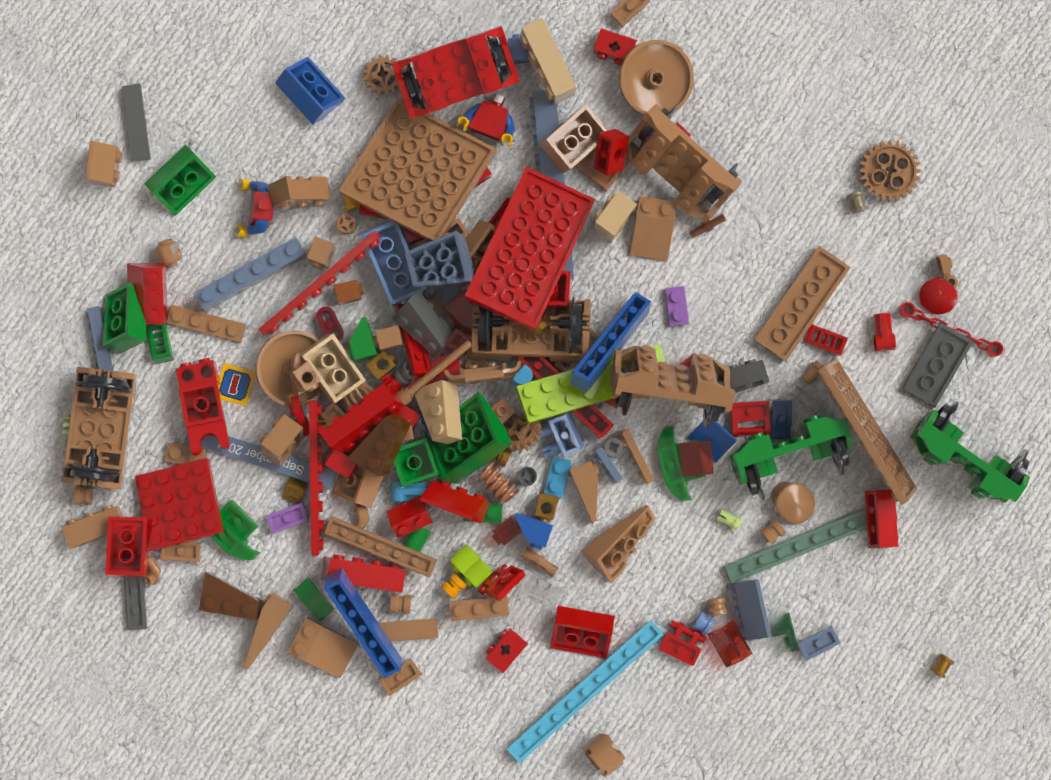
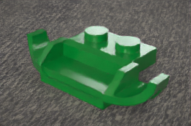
[657,425,706,502]
[210,499,260,560]

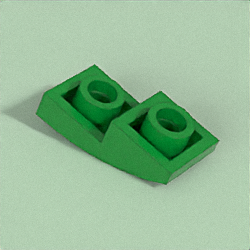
[294,578,335,621]

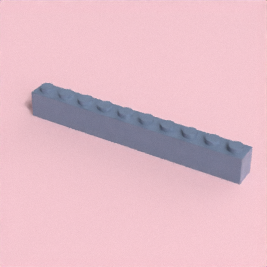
[529,91,574,281]

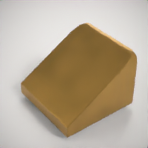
[282,477,308,504]

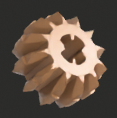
[342,383,373,410]

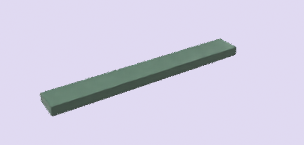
[723,508,867,584]

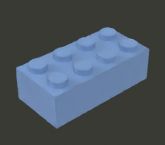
[361,221,427,307]

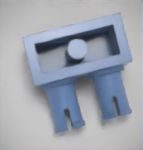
[538,412,584,458]

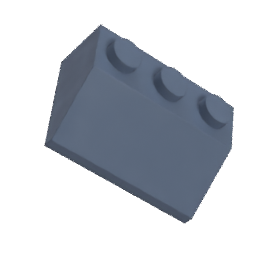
[730,578,772,641]

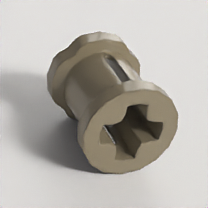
[847,191,868,214]

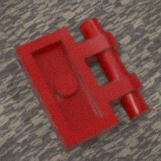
[478,564,526,601]
[658,620,707,667]

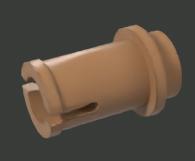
[801,360,824,385]

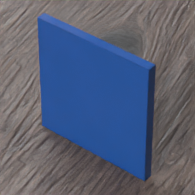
[687,421,737,463]

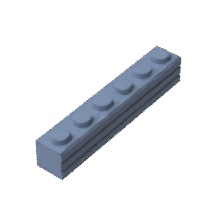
[86,306,113,372]

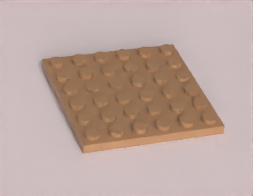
[339,98,497,241]

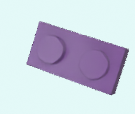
[665,286,689,327]
[266,503,309,534]

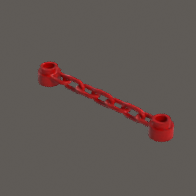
[899,302,1003,357]

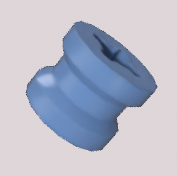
[692,612,715,636]

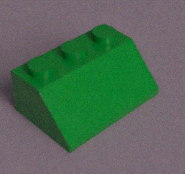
[144,144,216,216]

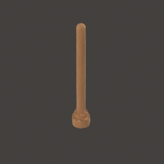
[396,341,472,405]

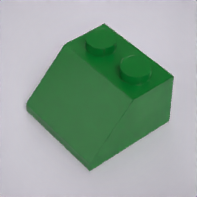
[347,317,379,363]
[394,438,439,487]

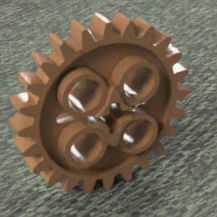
[858,140,921,203]

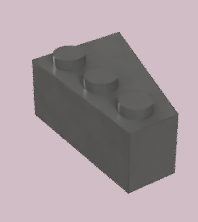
[392,287,455,357]
[719,359,770,393]

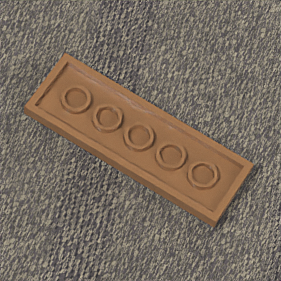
[754,246,851,362]

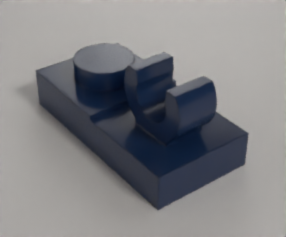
[770,399,793,439]

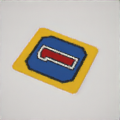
[218,363,256,406]

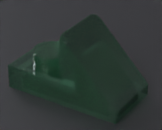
[771,612,799,652]

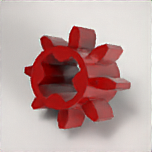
[379,373,403,393]

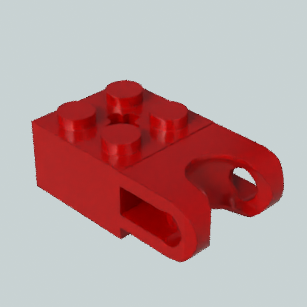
[179,382,231,456]

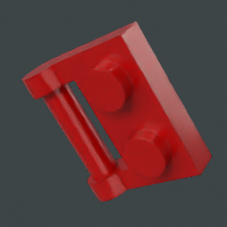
[731,401,771,437]

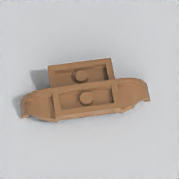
[444,361,521,385]

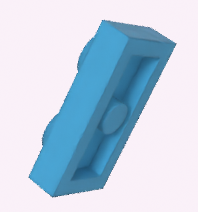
[544,456,571,498]

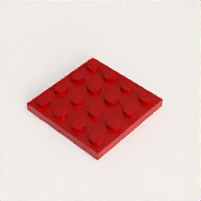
[135,458,224,551]

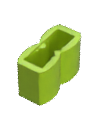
[450,544,493,588]

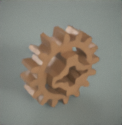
[363,55,403,97]
[504,412,543,453]

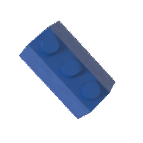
[275,57,346,125]

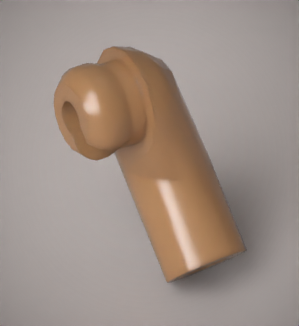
[354,504,370,529]
[145,556,161,586]

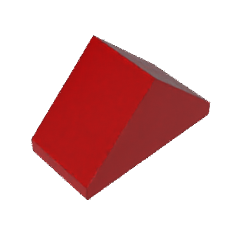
[322,447,358,479]

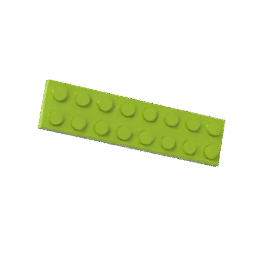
[515,344,666,424]

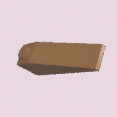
[244,593,293,670]

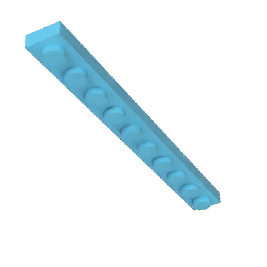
[507,620,664,764]

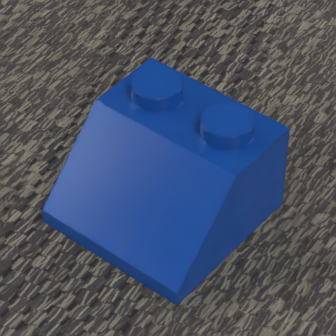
[515,513,553,550]

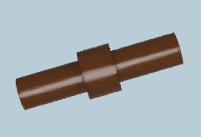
[689,214,726,239]

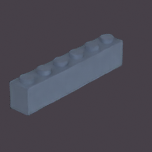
[194,237,307,311]

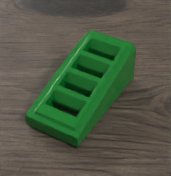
[146,323,174,364]

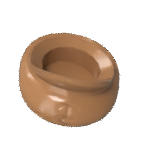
[771,481,815,524]

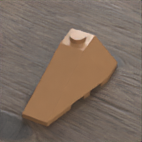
[582,505,655,583]

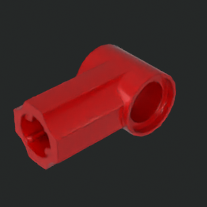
[873,313,896,352]

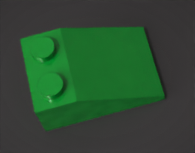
[103,282,146,353]

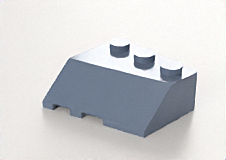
[405,230,475,287]

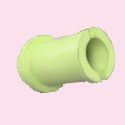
[717,509,742,531]

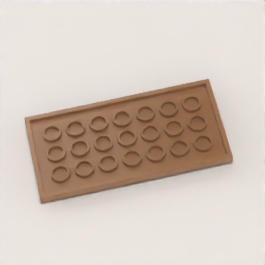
[818,359,917,505]

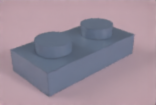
[594,446,623,483]
[797,626,841,661]

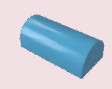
[510,365,533,390]

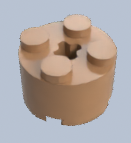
[581,733,626,778]

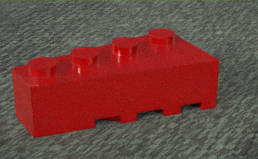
[318,383,403,454]
[321,554,406,593]

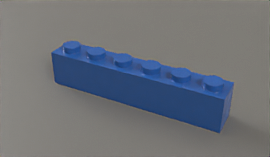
[570,292,651,393]
[323,569,402,678]

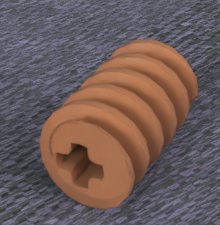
[478,462,520,504]

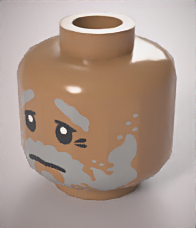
[155,238,182,268]

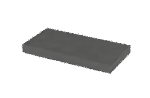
[901,322,974,408]

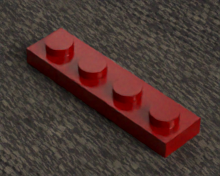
[394,304,432,377]

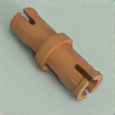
[521,547,559,578]

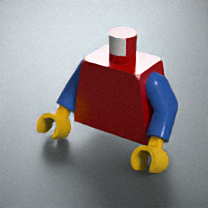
[456,94,515,147]
[235,179,274,238]

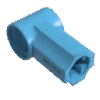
[390,482,428,501]

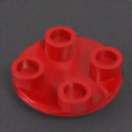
[919,277,958,315]

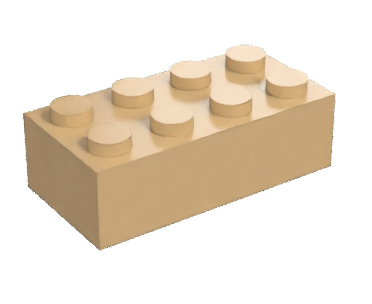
[519,18,576,105]

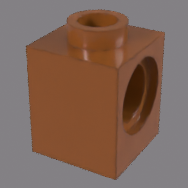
[334,280,364,305]

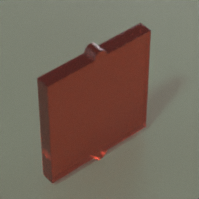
[679,440,714,477]

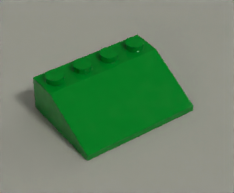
[424,392,512,484]

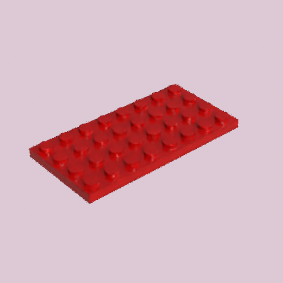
[464,167,596,331]

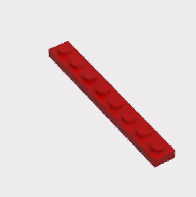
[258,231,382,335]
[309,400,324,556]

